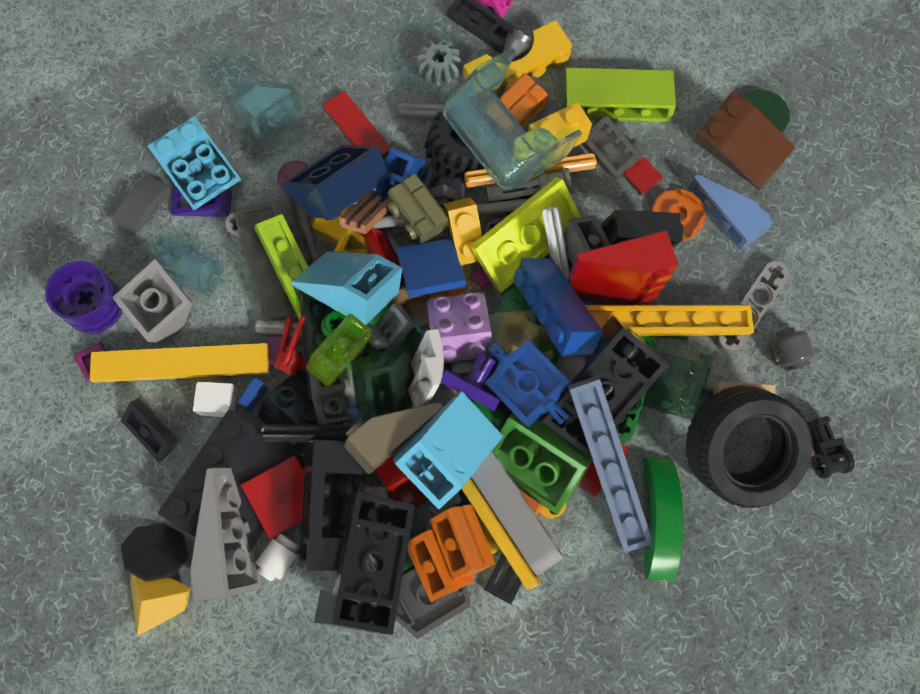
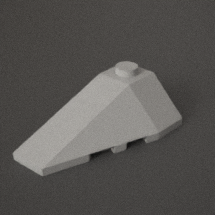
[190,468,262,601]

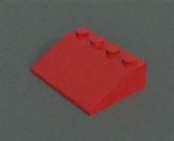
[568,231,679,305]

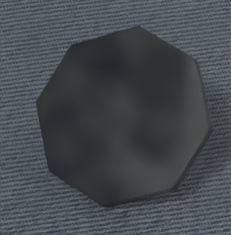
[121,523,188,582]

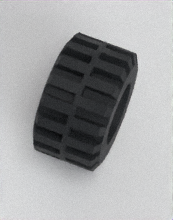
[425,104,499,179]

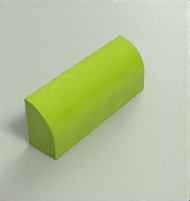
[564,68,676,122]

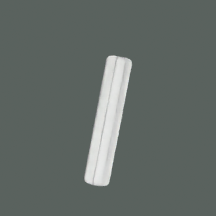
[542,206,570,281]

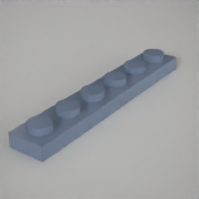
[568,376,651,553]

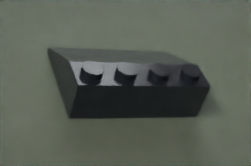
[157,410,304,549]

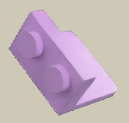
[427,292,493,363]

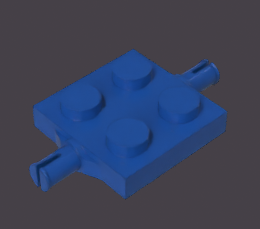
[485,339,572,427]

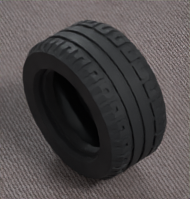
[685,385,813,508]

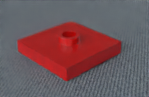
[240,456,304,539]

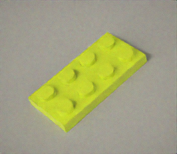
[470,177,581,293]

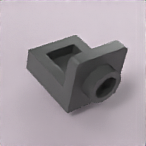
[428,177,465,209]
[361,303,415,351]

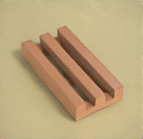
[340,193,389,234]

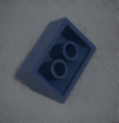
[281,145,389,221]

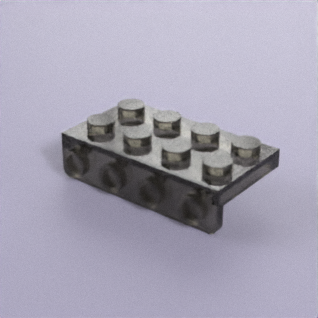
[233,197,321,322]

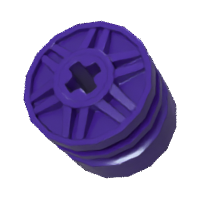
[45,261,122,334]

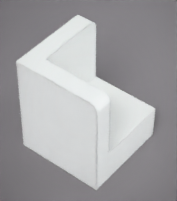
[193,382,238,417]

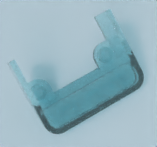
[443,48,582,189]

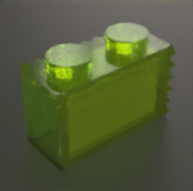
[306,314,372,386]

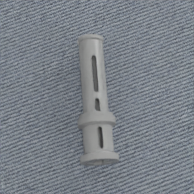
[486,167,572,203]

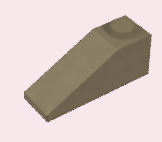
[343,402,443,475]

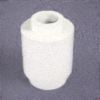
[255,533,300,581]

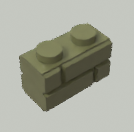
[386,174,449,244]

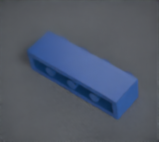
[513,258,604,356]

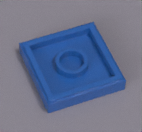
[396,238,466,298]

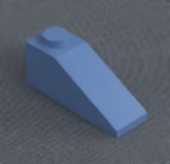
[688,174,774,250]

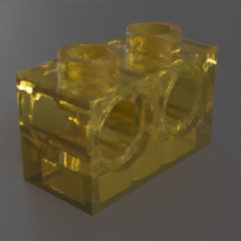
[492,312,557,361]

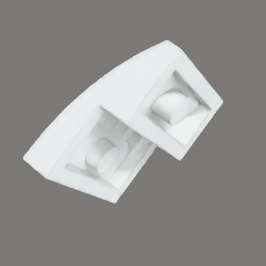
[408,329,444,408]

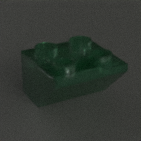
[350,345,413,423]

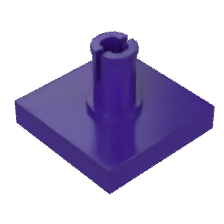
[440,352,500,411]

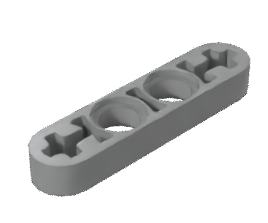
[716,261,789,354]

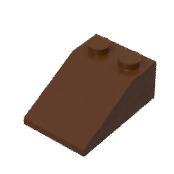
[695,90,795,190]

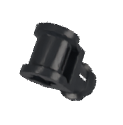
[808,416,854,479]

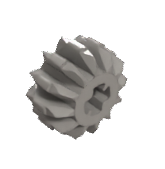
[417,39,462,87]

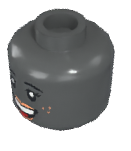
[770,327,814,371]

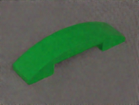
[644,457,683,581]

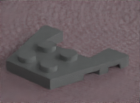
[366,522,471,639]

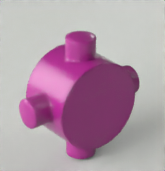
[471,266,491,290]

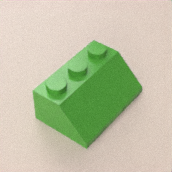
[493,413,593,515]

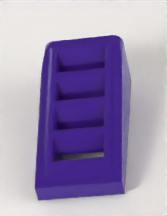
[171,189,232,217]

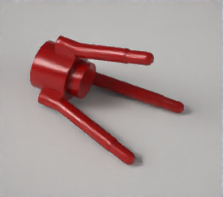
[274,315,337,375]

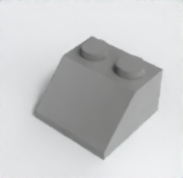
[112,259,193,344]

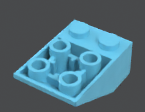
[147,116,241,210]
[291,251,402,327]
[392,391,503,509]

